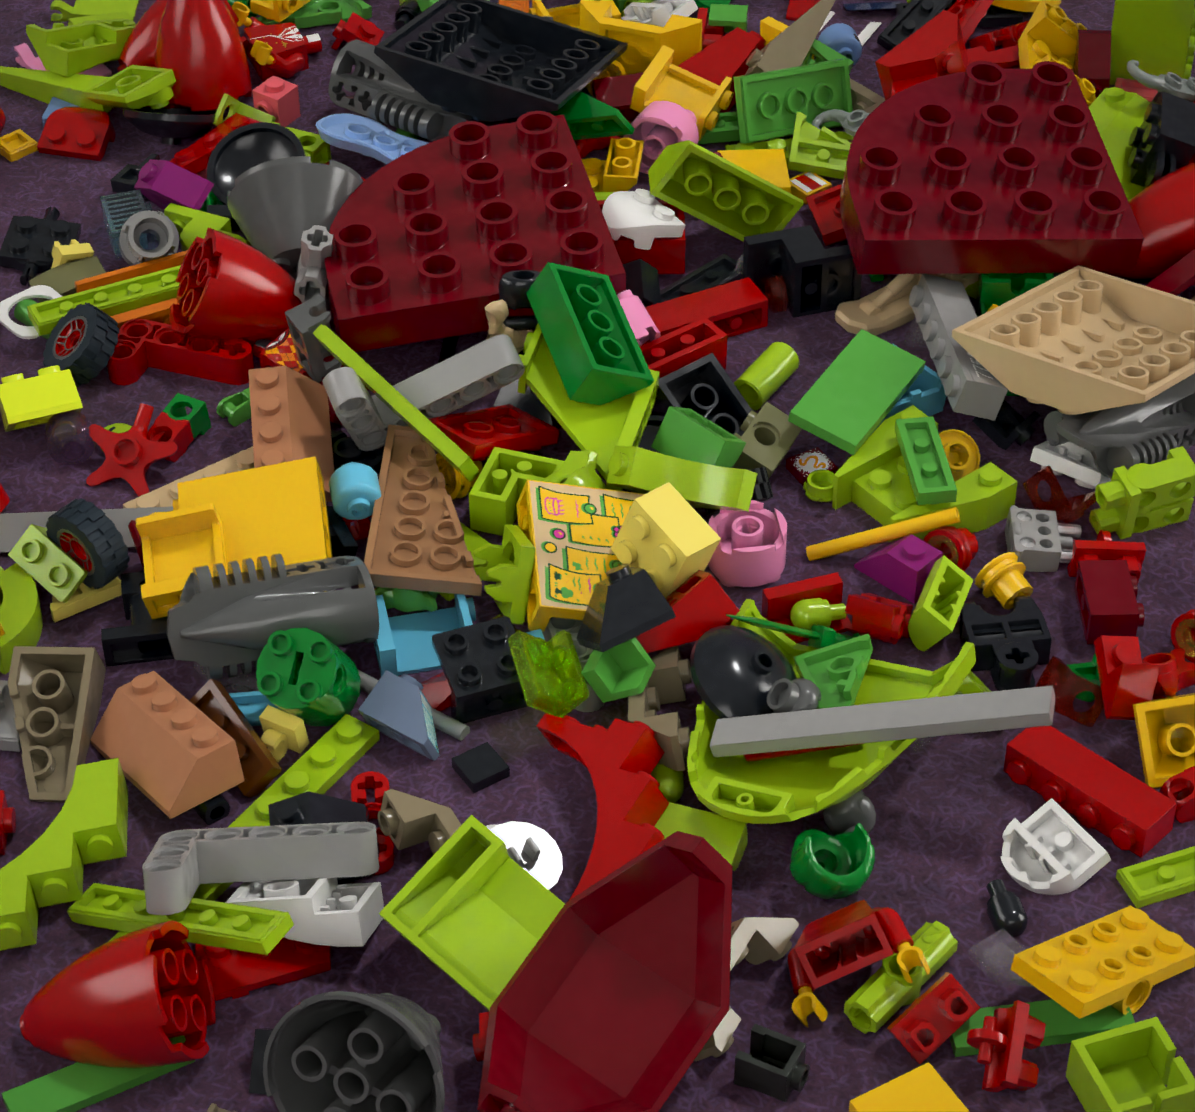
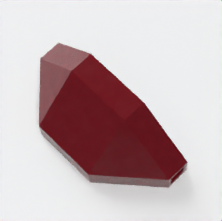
[477,831,733,1112]

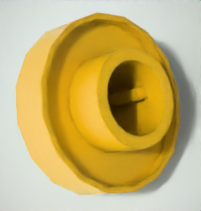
[939,429,981,481]

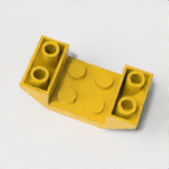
[580,0,702,75]
[1018,0,1096,107]
[581,137,644,192]

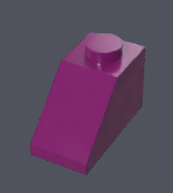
[134,159,214,210]
[854,534,943,604]

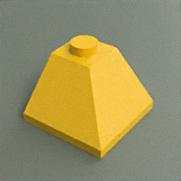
[1133,693,1195,788]

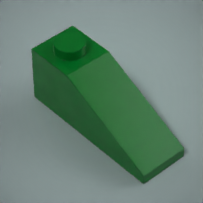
[548,91,635,140]

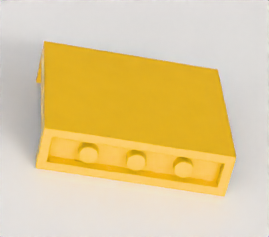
[173,456,332,592]

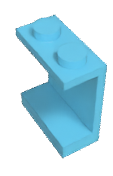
[374,594,476,677]

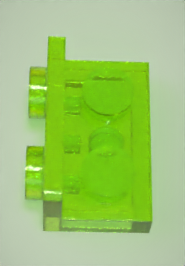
[507,630,590,718]

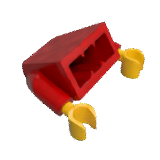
[232,1,322,82]
[787,900,930,1028]

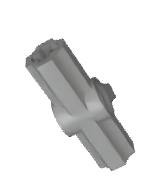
[294,225,333,309]

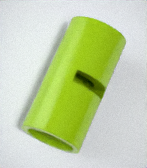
[734,342,799,411]

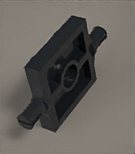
[0,207,81,286]

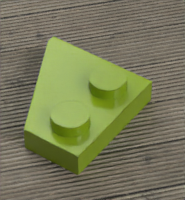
[787,112,851,179]

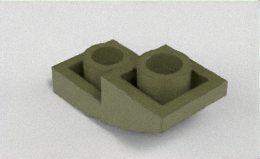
[29,256,106,302]

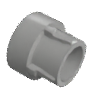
[119,210,179,266]

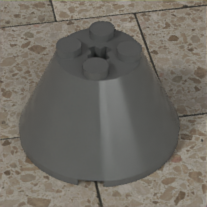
[227,156,364,279]
[263,991,445,1112]

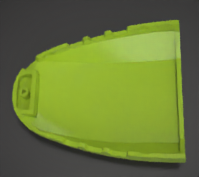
[687,599,976,824]

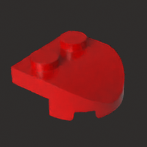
[37,107,116,161]

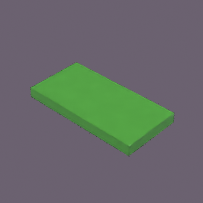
[733,59,853,143]
[788,329,926,455]

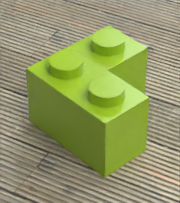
[469,447,567,536]

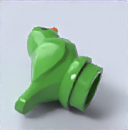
[374,587,441,612]

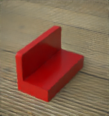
[761,572,852,643]

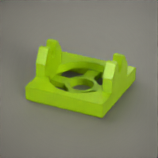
[473,524,536,625]

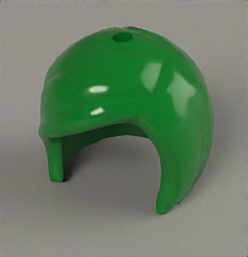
[790,823,875,900]

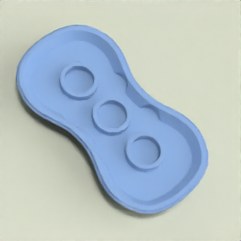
[316,113,430,165]

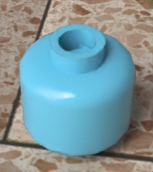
[329,462,381,520]

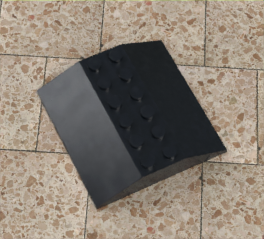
[374,0,628,122]

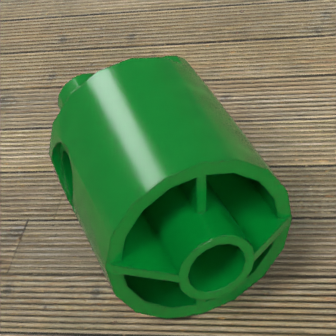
[256,628,361,726]

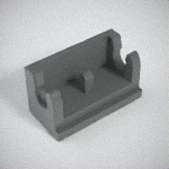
[285,294,342,383]

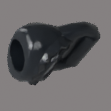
[498,270,540,331]

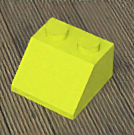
[0,365,83,432]

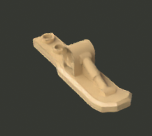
[835,273,979,336]

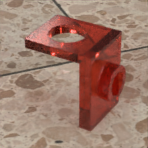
[1023,466,1096,523]
[1035,656,1104,727]

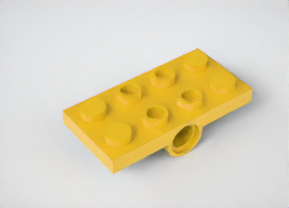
[1010,905,1195,1019]

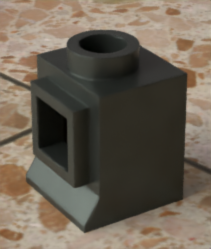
[734,1024,810,1102]

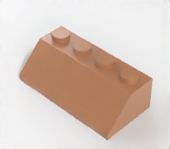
[248,366,335,502]
[90,671,245,819]

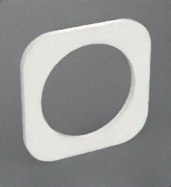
[0,285,63,339]

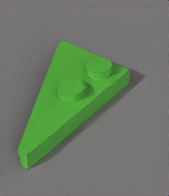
[256,0,372,29]
[793,634,873,709]

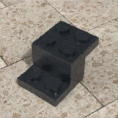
[743,225,862,318]

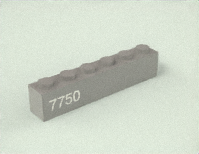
[909,274,1008,421]

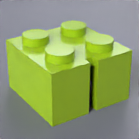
[1066,1017,1195,1112]

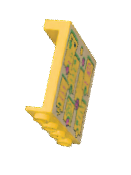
[516,479,644,632]

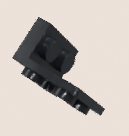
[432,616,535,724]

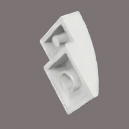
[225,878,384,947]

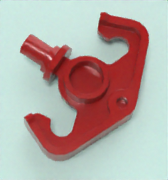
[969,20,1029,52]

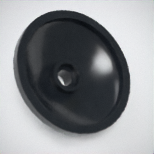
[123,106,216,145]
[207,122,306,205]
[690,625,797,719]

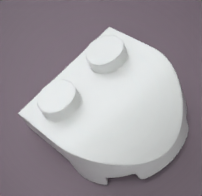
[621,0,698,27]
[602,189,686,250]
[1030,441,1111,489]
[1000,798,1111,895]

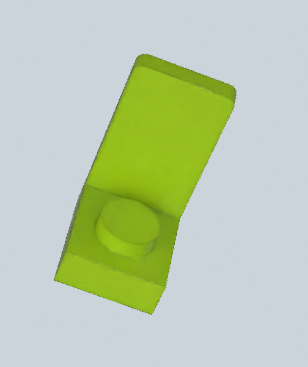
[8,524,88,603]

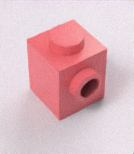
[252,76,301,127]

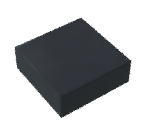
[451,742,510,793]

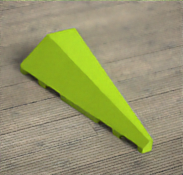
[26,19,136,77]
[0,66,113,113]

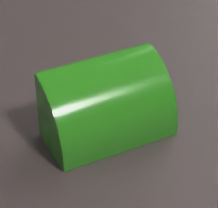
[651,406,746,468]

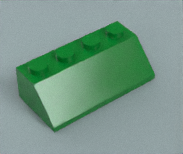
[526,262,654,406]

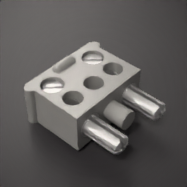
[1005,505,1082,572]

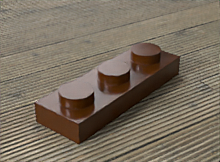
[189,678,282,798]

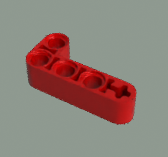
[107,319,254,385]

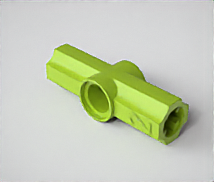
[844,920,958,1034]

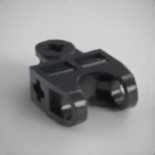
[960,596,1052,691]

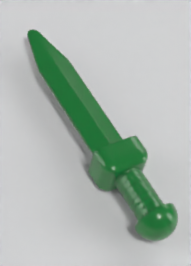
[726,614,862,649]

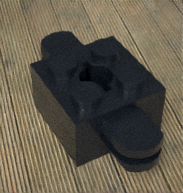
[1128,91,1195,188]

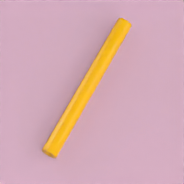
[806,507,961,561]

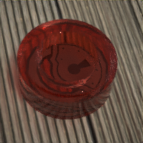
[765,276,788,313]

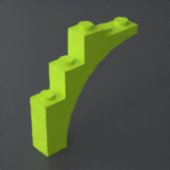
[0,758,128,951]

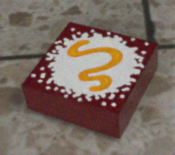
[786,447,838,486]

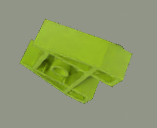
[832,405,1018,542]

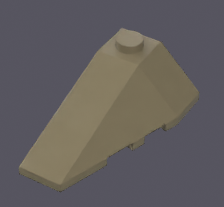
[745,0,836,75]
[8,646,106,803]

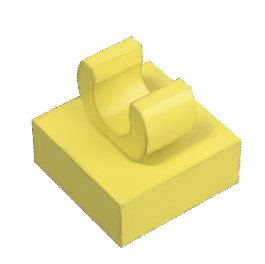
[51,239,94,269]
[259,705,309,762]

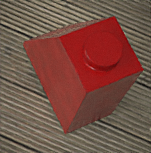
[678,27,766,113]

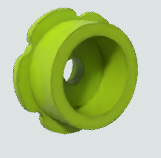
[803,469,834,502]

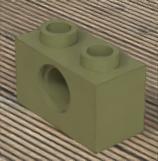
[732,401,802,478]

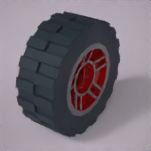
[43,303,119,387]
[46,498,130,589]

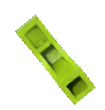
[0,563,43,674]

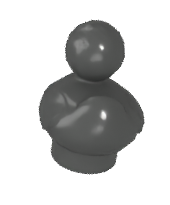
[767,678,821,713]
[823,790,876,837]

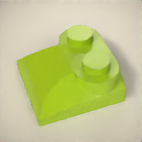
[84,65,176,109]

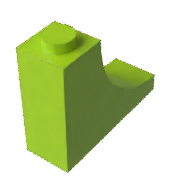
[606,446,757,512]

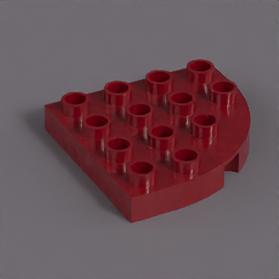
[840,61,1144,274]
[325,111,626,352]

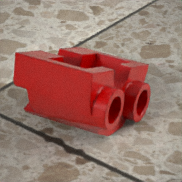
[845,593,913,645]

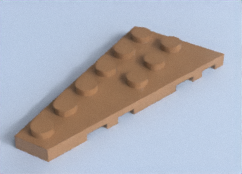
[364,425,482,596]

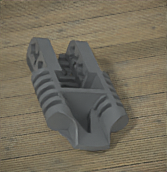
[328,39,486,141]
[1043,374,1195,479]
[167,553,379,681]

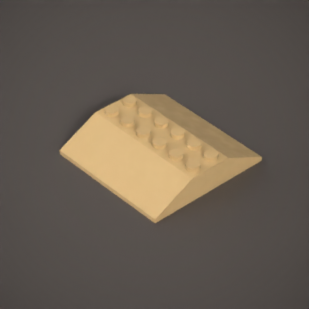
[952,265,1195,415]

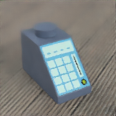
[358,670,440,761]

